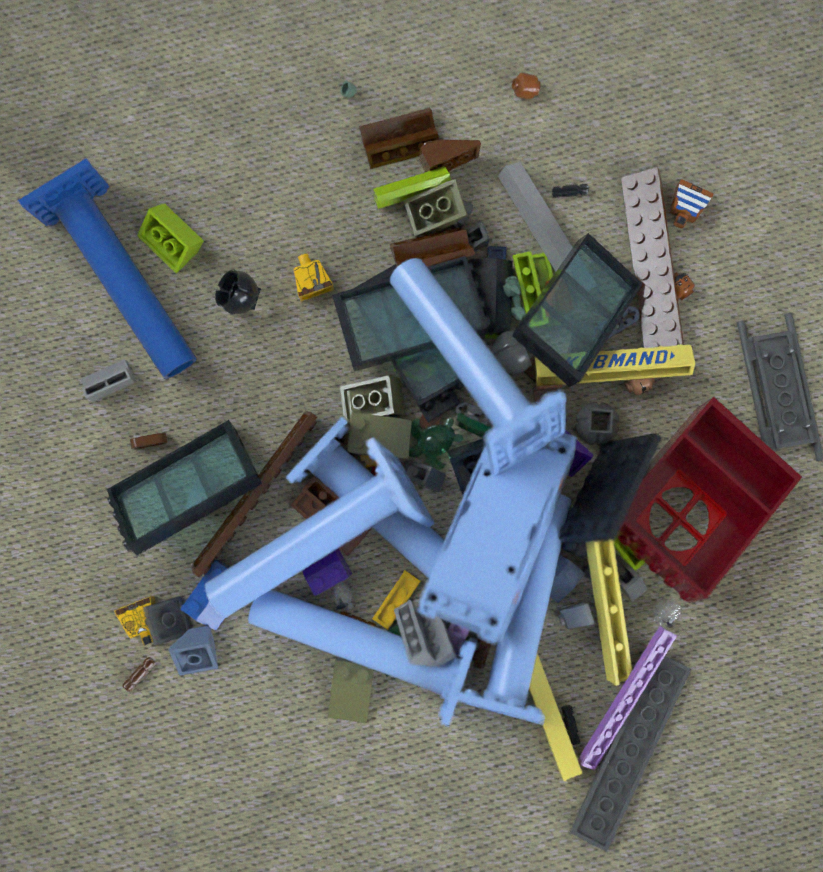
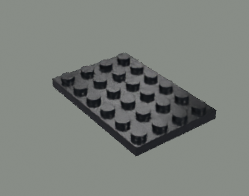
[559,433,662,543]

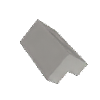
[81,359,136,402]

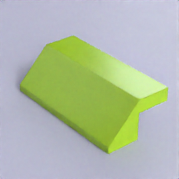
[373,166,451,209]
[512,251,563,329]

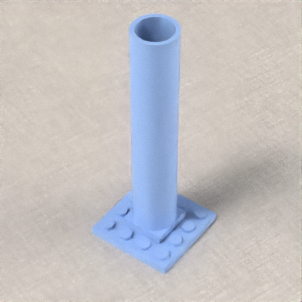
[390,258,565,476]
[286,417,445,579]
[205,438,435,617]
[458,494,571,725]
[248,589,477,726]

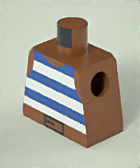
[669,179,714,228]

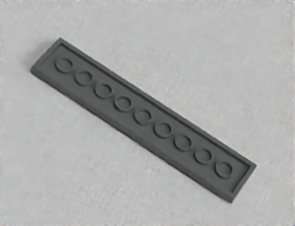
[570,656,691,852]

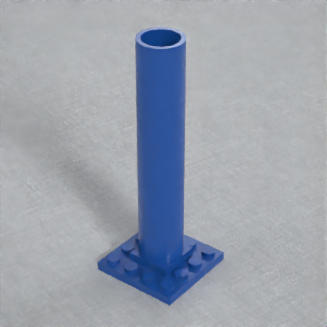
[18,158,197,379]

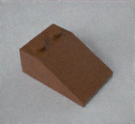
[419,140,481,172]

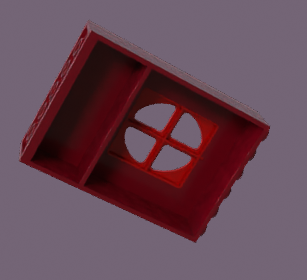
[617,397,802,603]

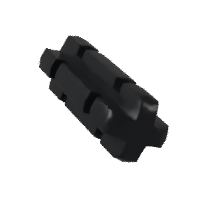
[552,184,589,198]
[561,705,581,745]

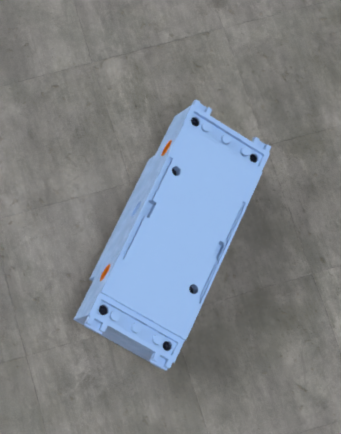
[418,427,577,644]

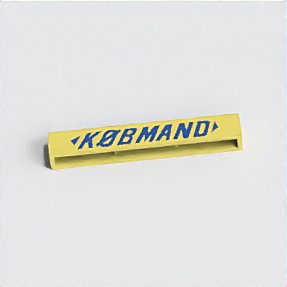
[535,345,695,386]

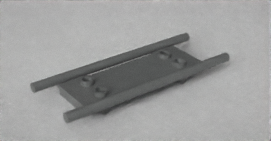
[737,312,823,462]

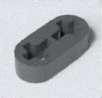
[455,402,490,425]

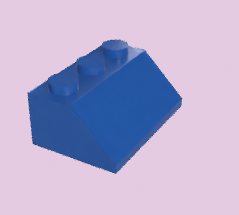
[181,560,230,630]

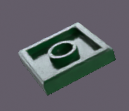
[454,413,493,439]

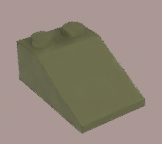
[404,179,468,237]
[340,375,405,424]
[348,413,412,459]
[328,658,374,723]

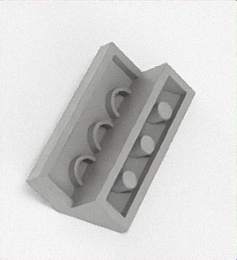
[394,600,457,667]

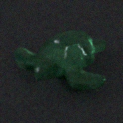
[409,418,464,470]

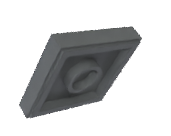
[143,596,191,646]

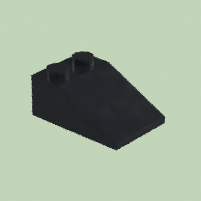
[447,438,486,497]

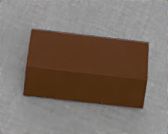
[359,108,439,169]
[390,227,475,267]
[291,475,372,556]

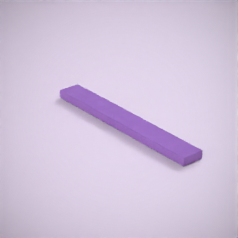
[578,626,677,771]

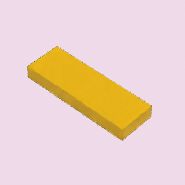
[372,570,421,630]

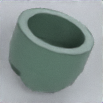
[341,81,357,98]

